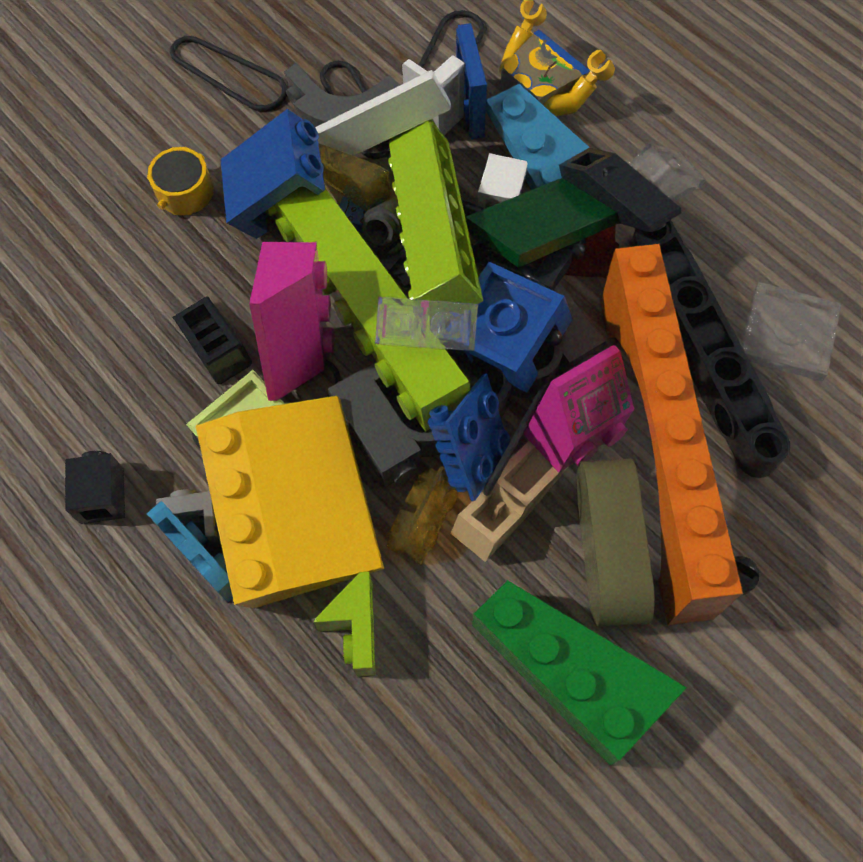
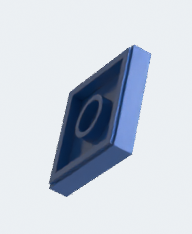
[456,23,487,139]

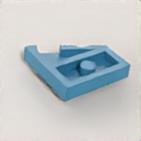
[146,501,233,603]

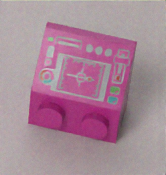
[524,345,634,472]

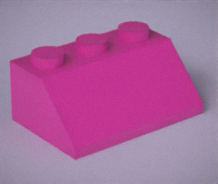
[249,242,335,401]

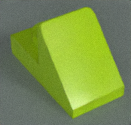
[313,572,376,677]

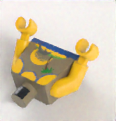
[499,0,615,116]

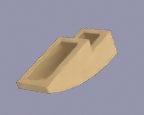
[451,441,569,562]

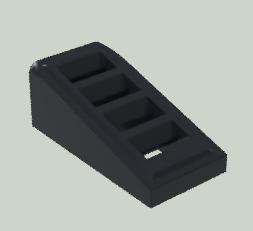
[172,296,252,384]

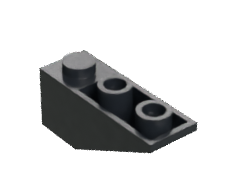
[559,148,682,232]

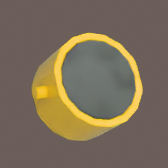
[147,147,214,215]

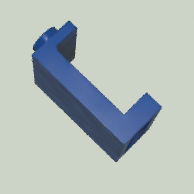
[220,109,325,239]

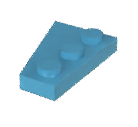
[486,84,590,190]

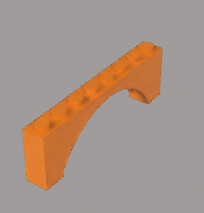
[600,244,743,625]

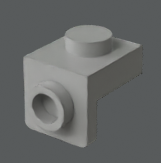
[156,489,221,547]

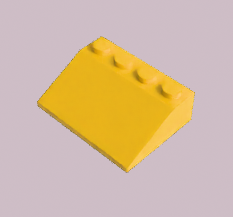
[196,396,384,608]

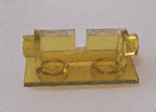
[386,466,458,565]

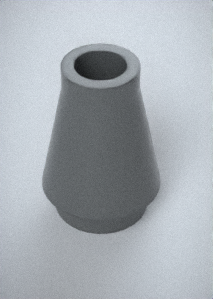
[362,195,402,246]

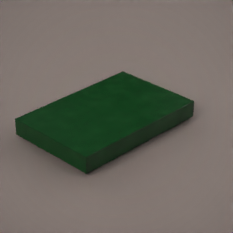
[466,178,617,268]

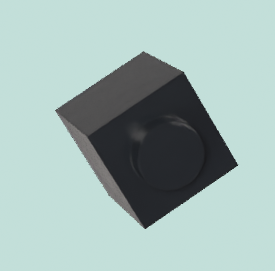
[65,451,125,524]

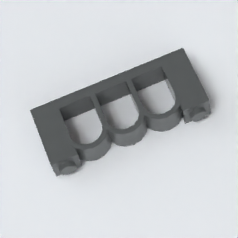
[328,283,605,487]

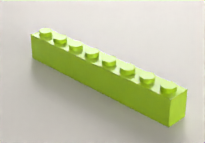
[265,186,470,432]

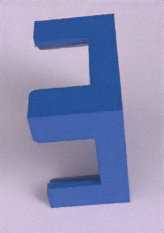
[442,262,573,392]

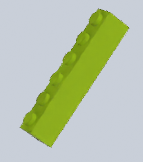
[388,119,483,326]

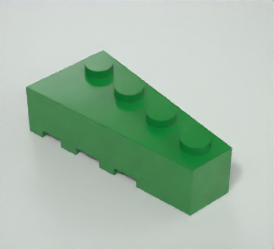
[472,580,687,766]

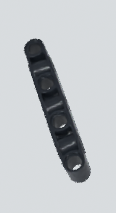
[630,220,790,478]

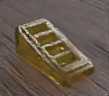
[318,143,391,212]

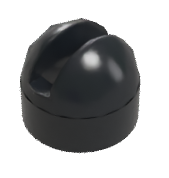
[734,556,760,595]

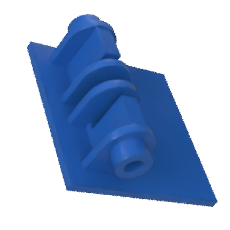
[428,374,510,501]

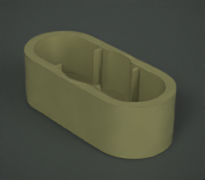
[577,458,654,627]

